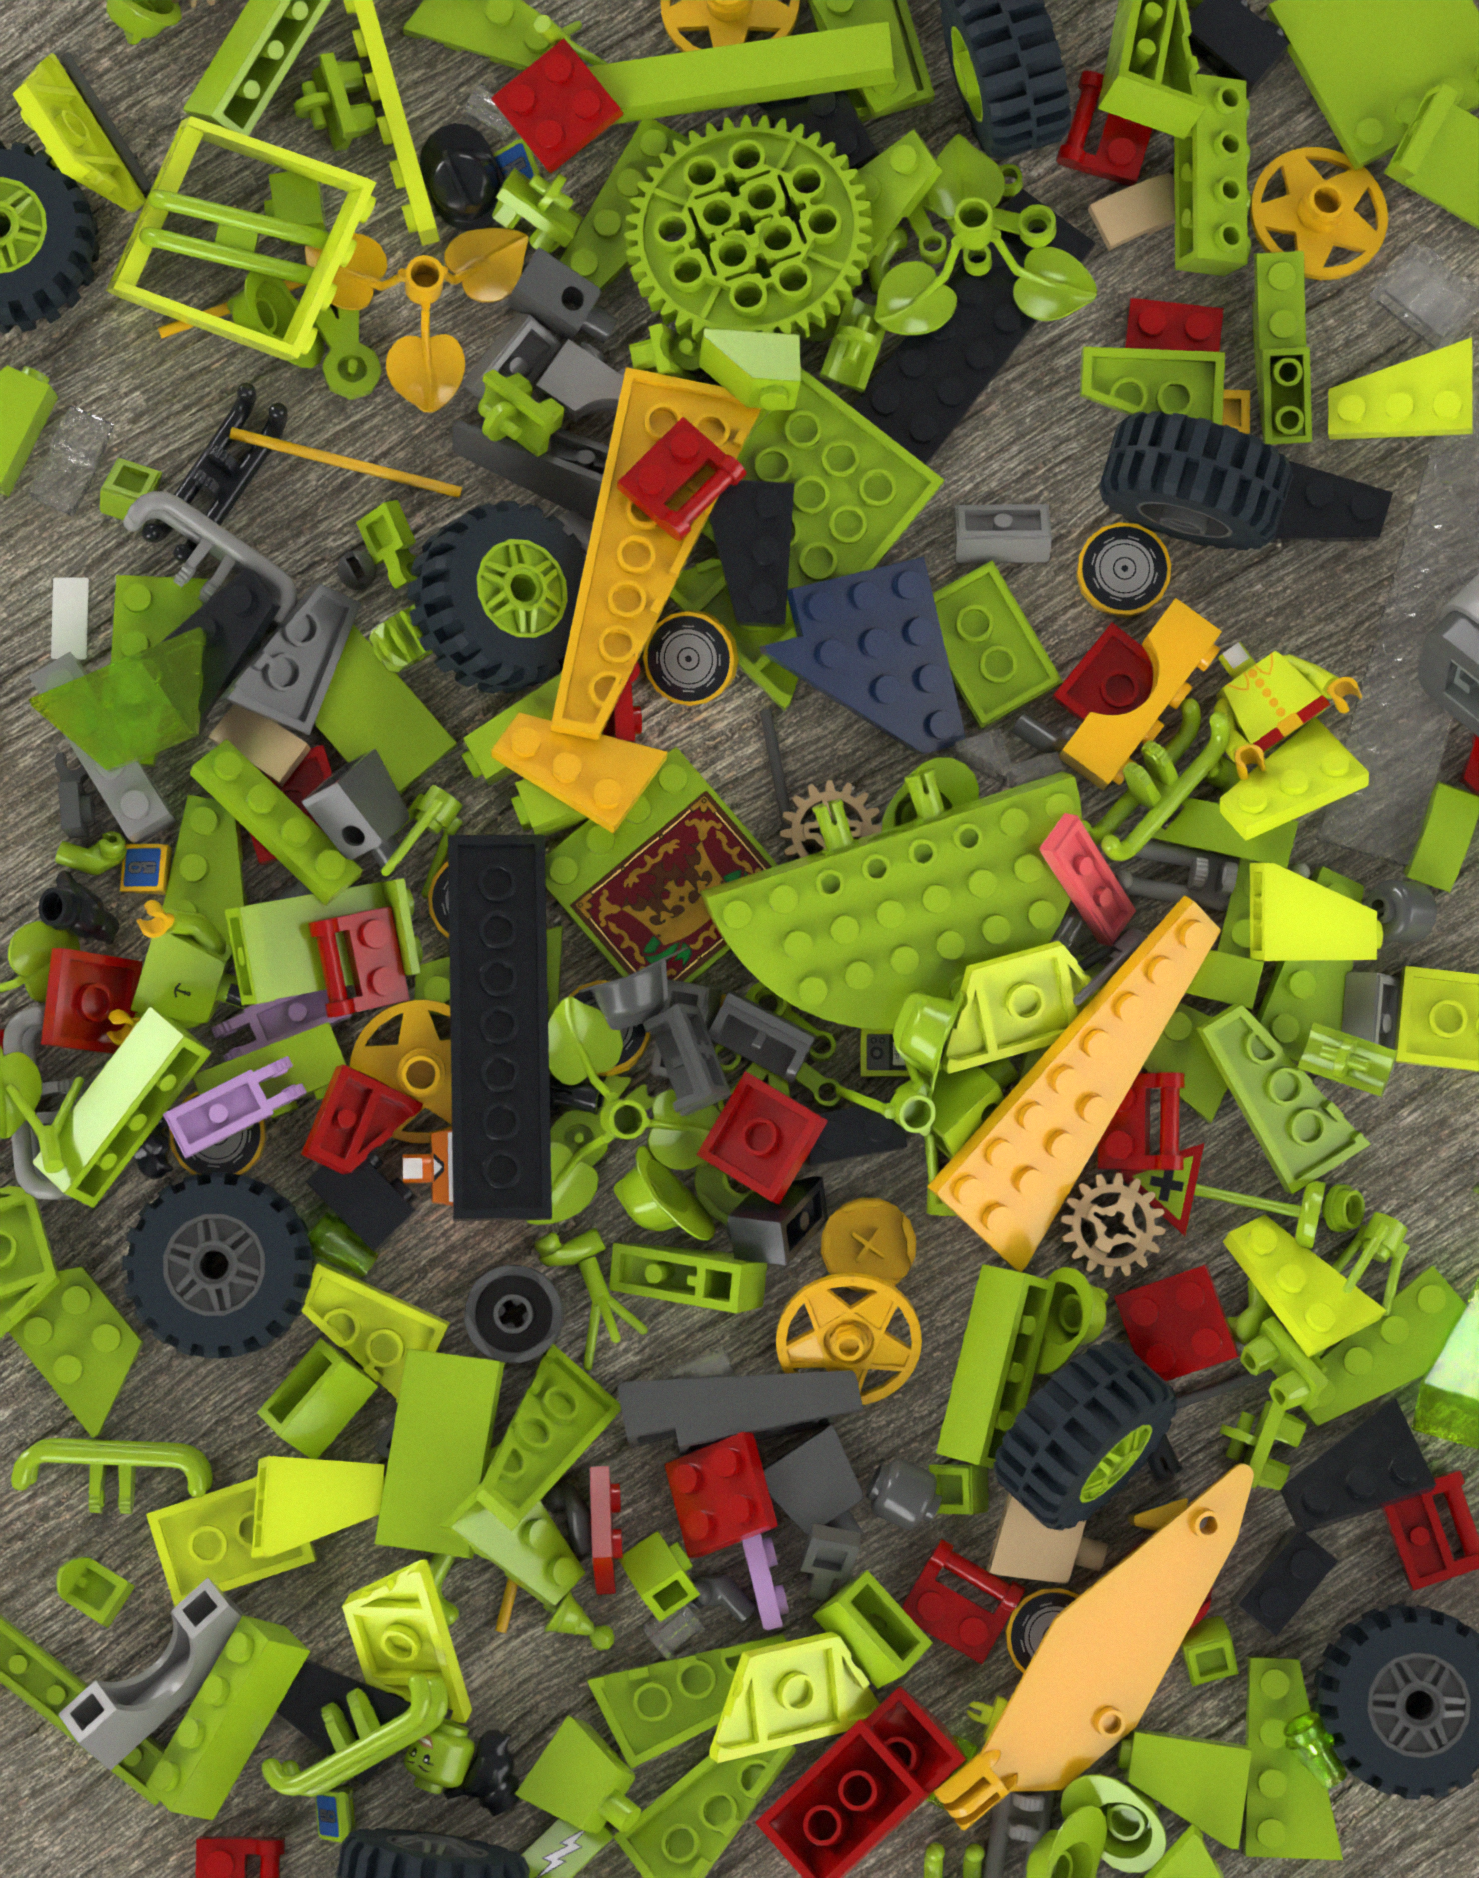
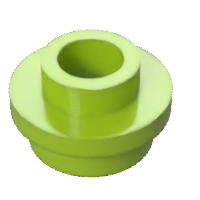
[1322,1184,1365,1233]

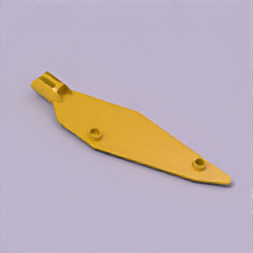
[933,1463,1254,1831]

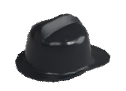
[419,123,504,231]

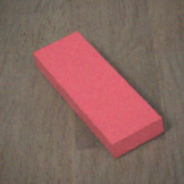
[1039,813,1136,946]

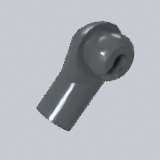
[1013,713,1078,756]
[547,1483,592,1554]
[687,1574,757,1623]

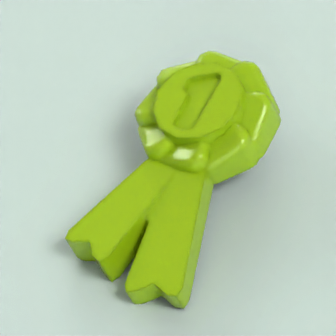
[313,306,382,400]
[550,1074,655,1166]

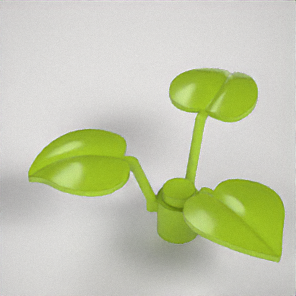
[874,134,1098,335]
[0,921,81,1139]
[525,996,720,1225]

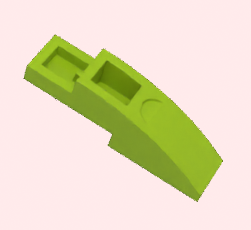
[1252,251,1312,445]

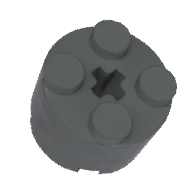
[464,1265,564,1363]

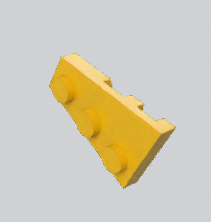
[491,712,668,834]

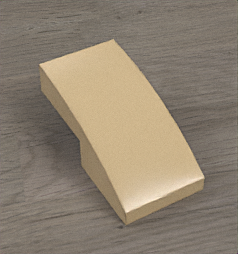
[1088,172,1175,251]
[208,704,311,787]

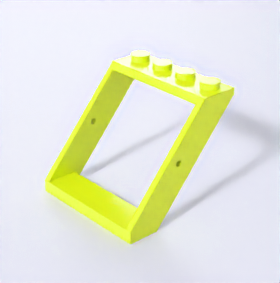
[106,116,376,361]

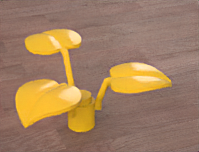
[305,228,528,413]

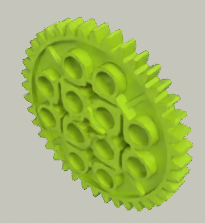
[624,115,874,344]

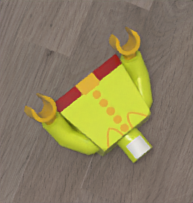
[1214,642,1362,780]

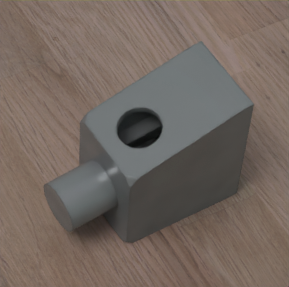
[506,247,618,344]
[301,749,409,869]
[763,1424,865,1536]

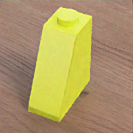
[1250,863,1383,961]
[251,1456,386,1559]

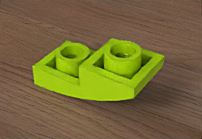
[1403,781,1479,893]

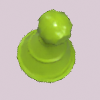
[543,1590,615,1651]

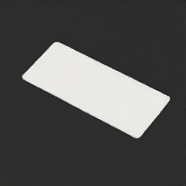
[51,577,89,659]

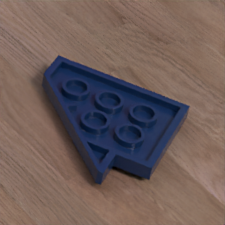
[759,557,967,754]

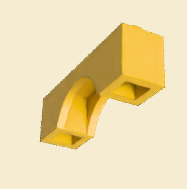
[1058,598,1222,791]

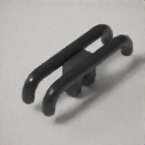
[142,382,288,564]

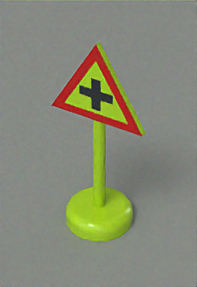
[1115,1143,1326,1249]

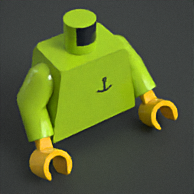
[107,900,247,1045]

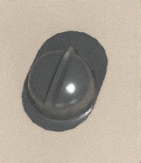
[579,946,688,1030]

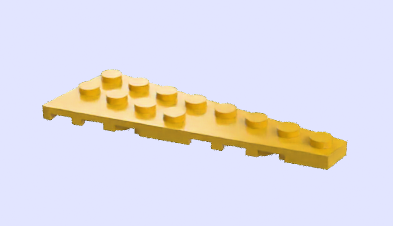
[550,367,761,740]
[927,896,1221,1272]

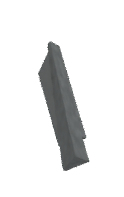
[452,420,609,522]
[617,1370,863,1457]

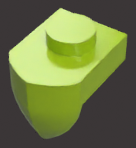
[56,1556,135,1628]

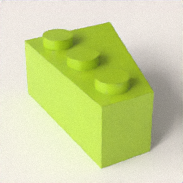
[1098,0,1206,140]

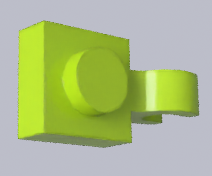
[356,500,417,589]

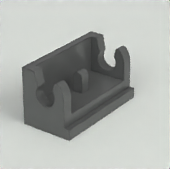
[707,991,817,1083]
[643,1003,731,1116]

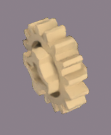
[780,780,882,858]
[1059,1173,1166,1278]

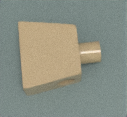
[986,1492,1108,1584]

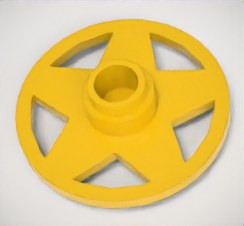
[660,0,800,52]
[1249,147,1388,280]
[349,999,452,1143]
[776,1273,922,1405]

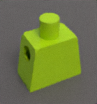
[894,1058,1019,1160]
[515,1715,641,1834]

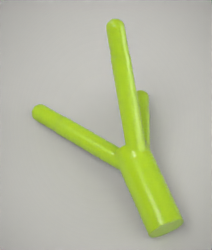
[534,15,608,66]
[6,1077,84,1174]
[578,1257,648,1371]

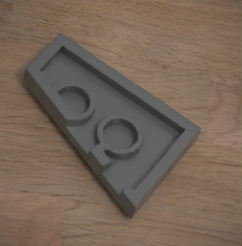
[220,583,361,735]

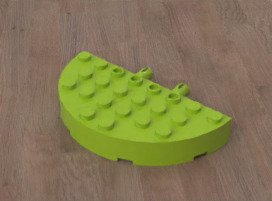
[700,768,1083,1030]

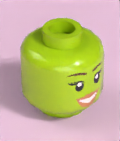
[404,1718,475,1794]

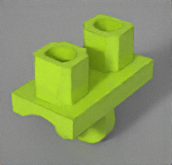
[293,52,377,152]
[492,168,583,254]
[820,297,887,393]
[629,323,702,381]
[477,369,564,457]
[1297,1022,1398,1098]
[1240,1316,1329,1412]
[1219,1400,1307,1490]

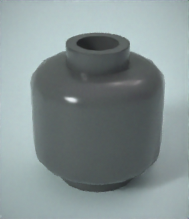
[1366,879,1437,943]
[866,1458,942,1530]

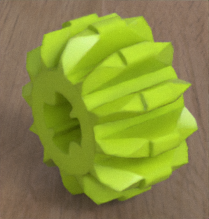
[369,604,434,672]

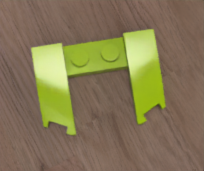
[1127,797,1299,1010]

